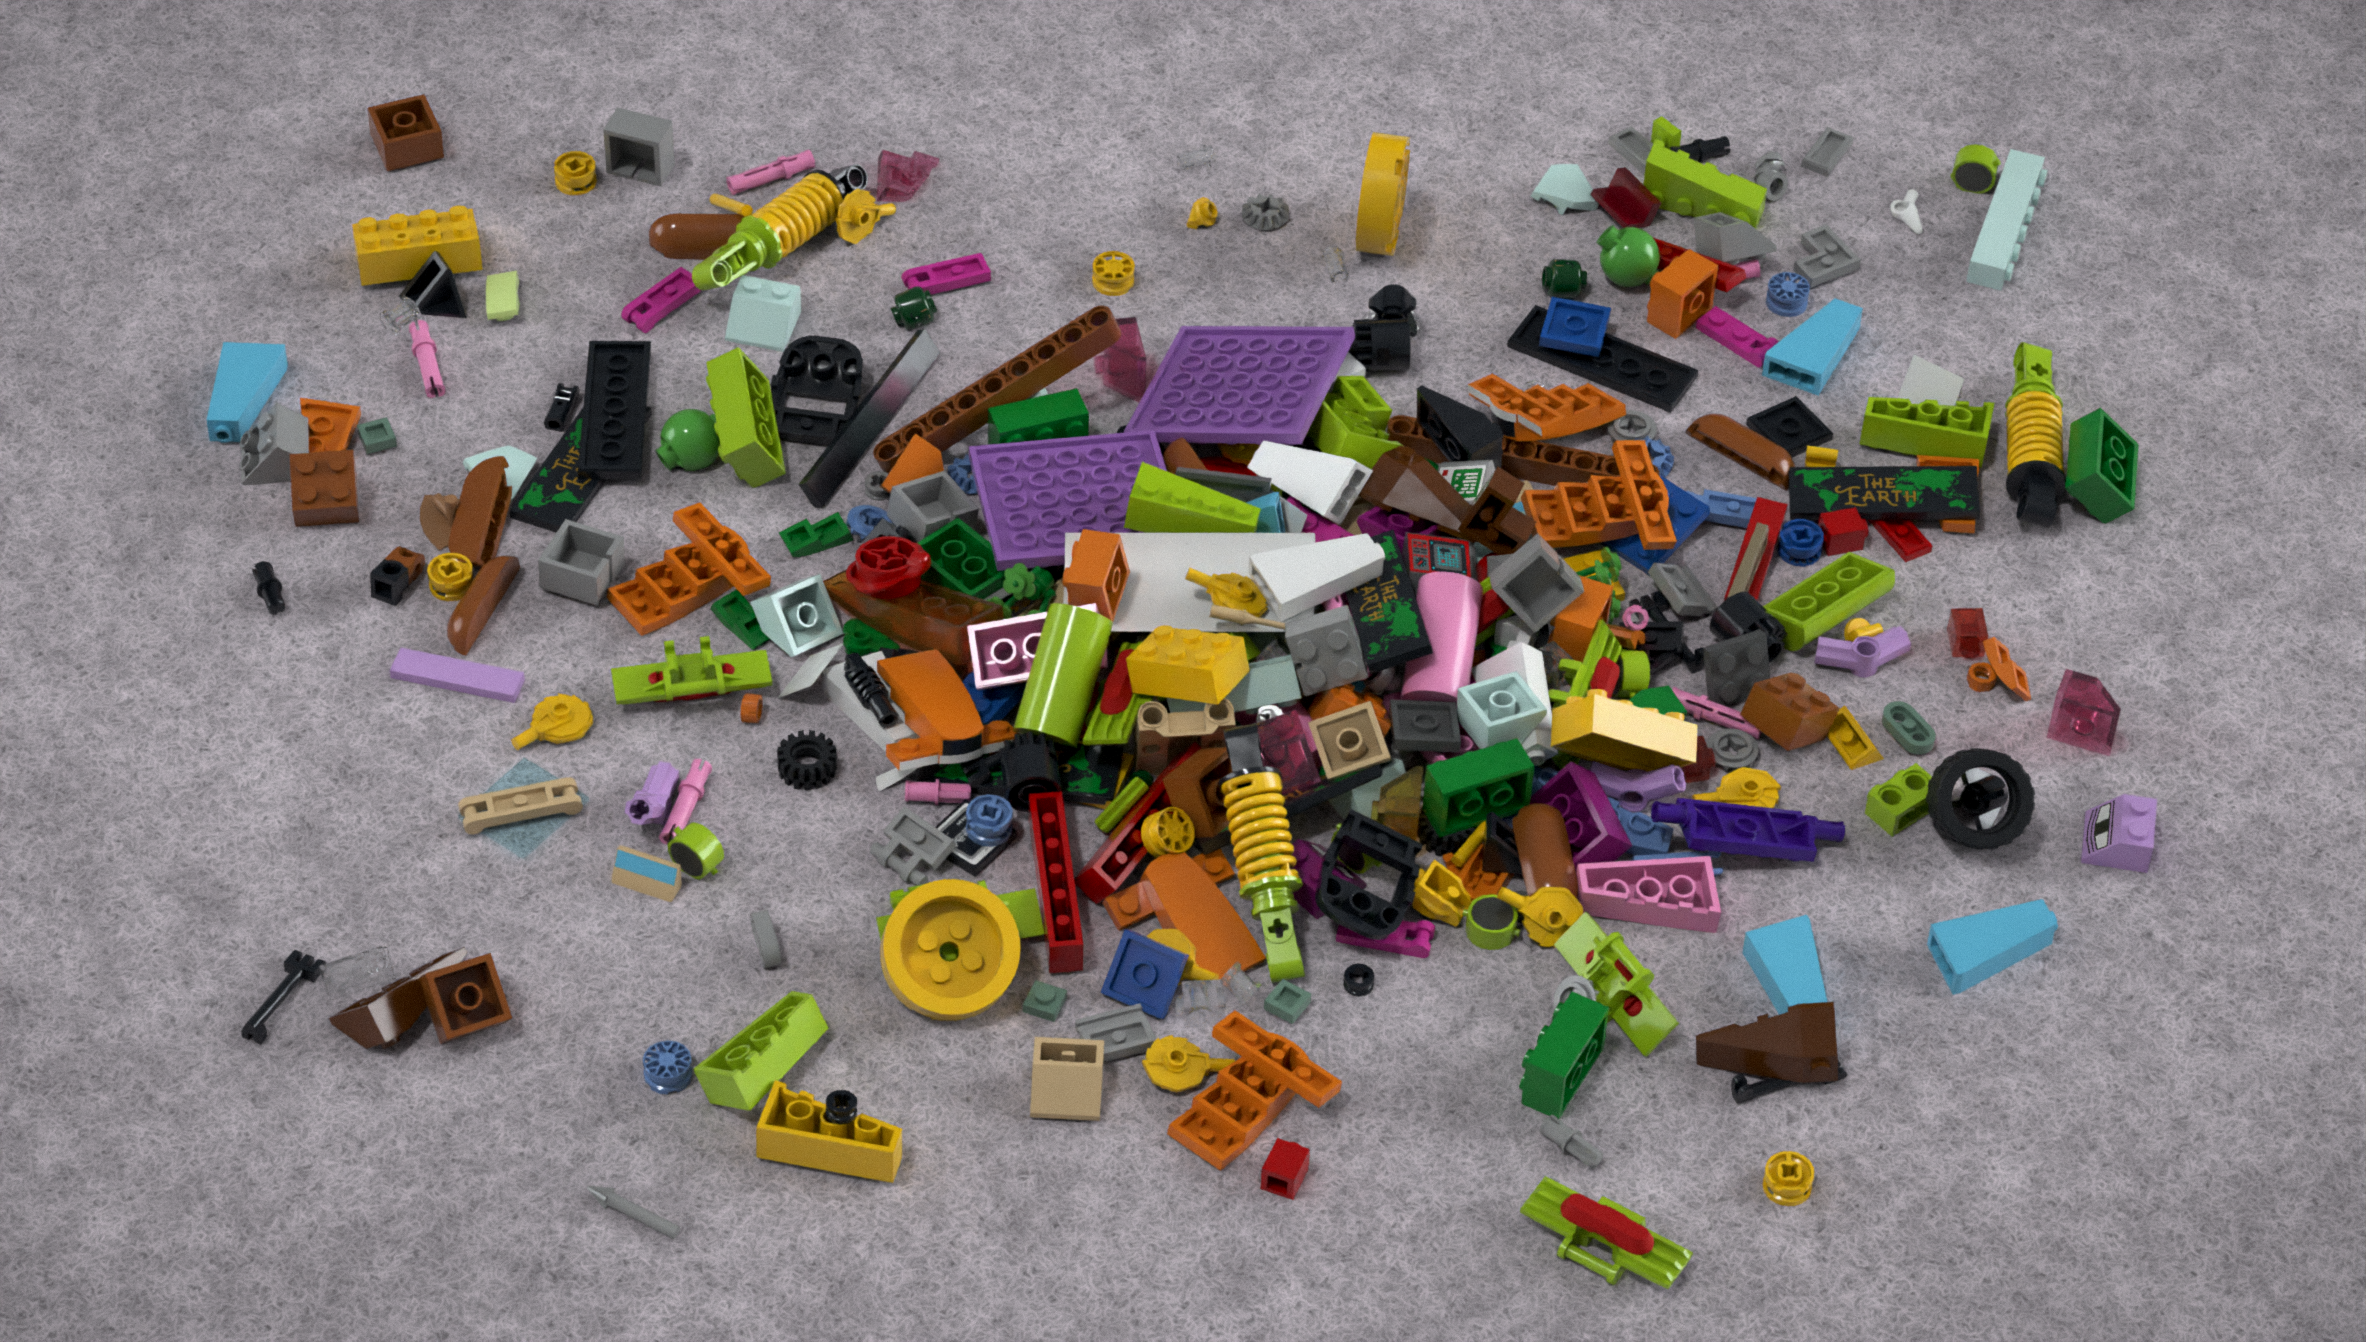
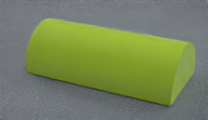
[1763,552,1895,651]
[1013,603,1113,748]

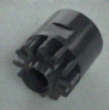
[1348,318,1411,372]
[1709,592,1788,663]
[999,731,1062,812]

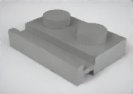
[1648,563,1718,617]
[1075,1003,1156,1062]

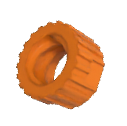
[1966,662,1997,693]
[740,693,763,724]

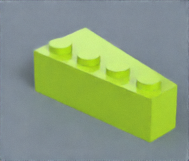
[1643,139,1767,229]
[1306,392,1403,469]
[1859,397,1995,468]
[1124,462,1261,533]
[693,991,829,1111]

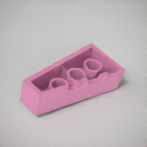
[1576,856,1721,933]

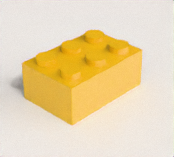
[1126,625,1250,705]

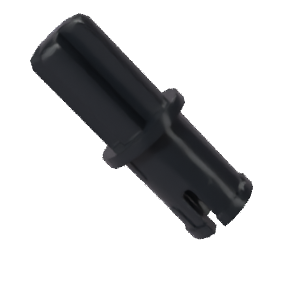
[252,561,286,615]

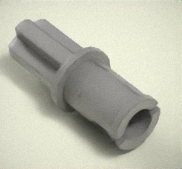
[1540,1115,1603,1168]

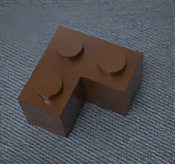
[1458,466,1536,555]

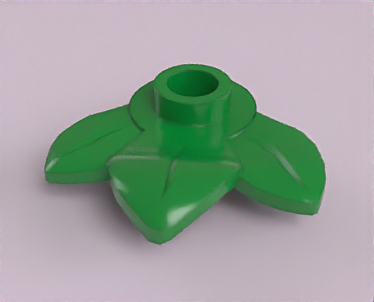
[843,618,900,657]

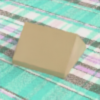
[1308,701,1391,782]

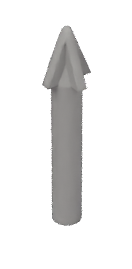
[587,1186,680,1239]

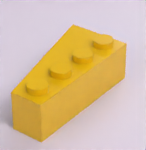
[756,1080,902,1183]

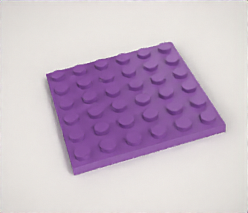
[1124,326,1355,446]
[969,430,1167,571]

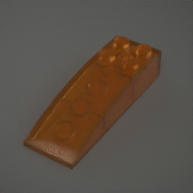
[823,569,1004,665]

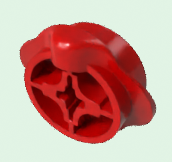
[846,536,931,599]

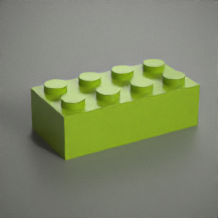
[706,347,786,488]

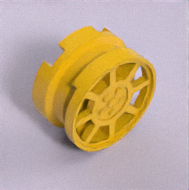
[554,151,597,195]
[1092,251,1135,296]
[427,553,473,601]
[1141,807,1195,858]
[1762,1151,1814,1206]

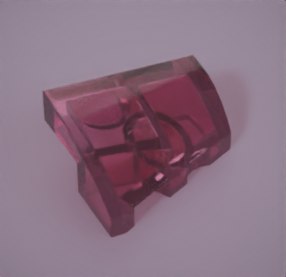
[877,150,939,202]

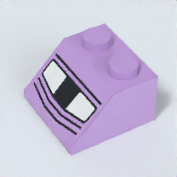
[2081,794,2157,873]

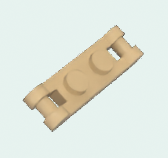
[458,777,583,835]

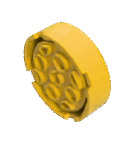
[1356,132,1410,256]
[880,879,1021,1021]

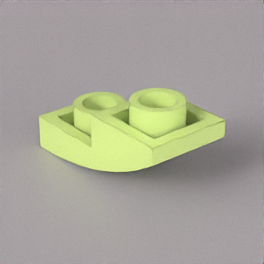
[486,271,520,321]

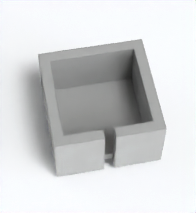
[603,107,675,187]
[887,471,979,543]
[538,519,625,606]
[1489,533,1584,633]
[1285,605,1368,696]

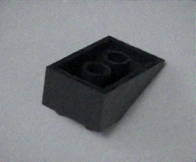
[1416,386,1504,469]

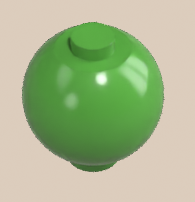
[1596,225,1660,287]
[655,409,721,471]

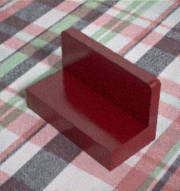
[1590,167,1661,228]

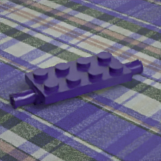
[1651,798,1845,862]

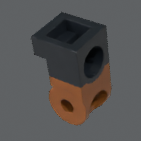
[370,546,425,606]

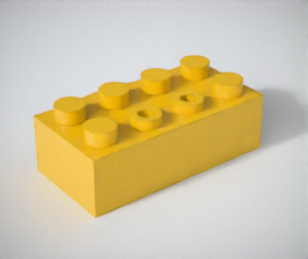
[352,205,483,286]
[1551,689,1698,772]

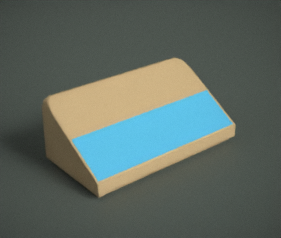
[612,845,682,902]

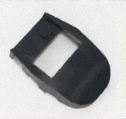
[770,335,863,445]
[1315,809,1423,940]

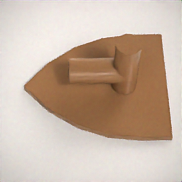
[420,493,459,551]

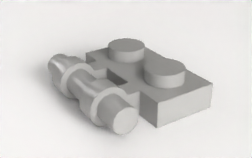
[870,806,956,885]

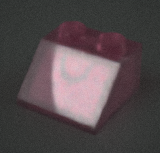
[1094,317,1146,403]
[2047,669,2121,756]
[1256,710,1321,795]

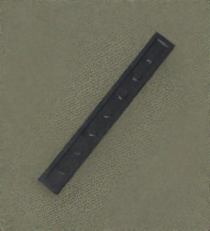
[798,329,940,508]

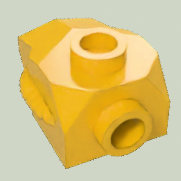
[1412,859,1472,927]

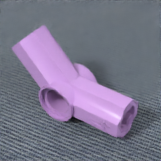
[1814,626,1911,678]
[625,761,679,825]
[1589,761,1686,812]

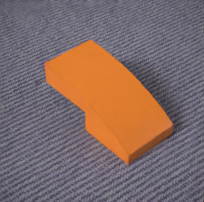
[1607,624,1646,650]
[1983,637,2031,701]

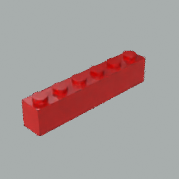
[1074,742,1202,904]
[1029,791,1084,973]

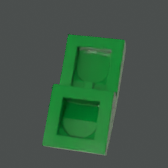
[779,512,853,557]
[710,589,770,650]

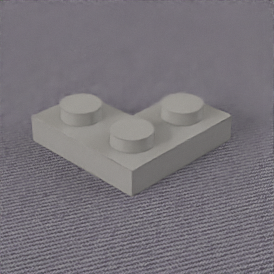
[1793,224,1861,288]

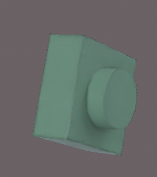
[357,417,397,454]
[1264,979,1312,1024]
[1023,980,1067,1022]

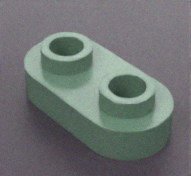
[1882,701,1936,755]

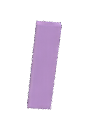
[390,648,525,703]

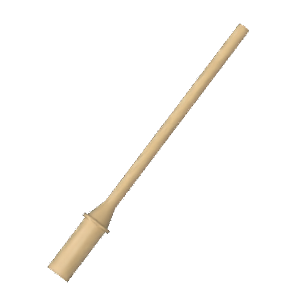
[1209,604,1361,643]

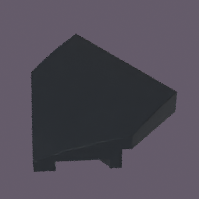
[1619,621,1684,674]

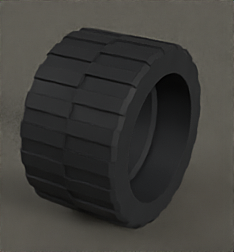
[1926,748,2035,850]

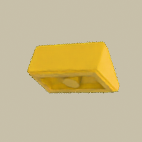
[1827,705,1884,770]

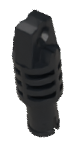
[844,652,899,728]

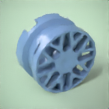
[1766,272,1810,317]
[966,794,1013,847]
[643,1040,693,1095]

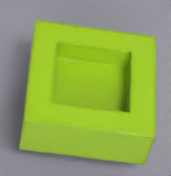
[1651,116,1682,149]

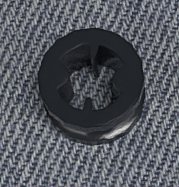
[1343,963,1374,997]
[826,1090,857,1125]

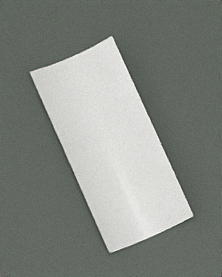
[1063,533,1315,632]

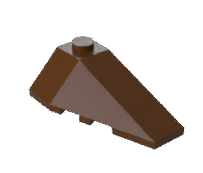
[1358,445,1477,543]
[329,947,468,1049]
[1695,1002,1838,1083]

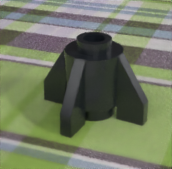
[1368,284,1417,338]
[1952,768,2008,830]

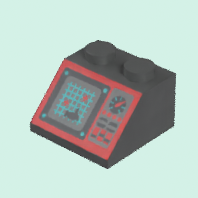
[1402,532,1471,598]

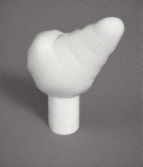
[1890,189,1923,234]

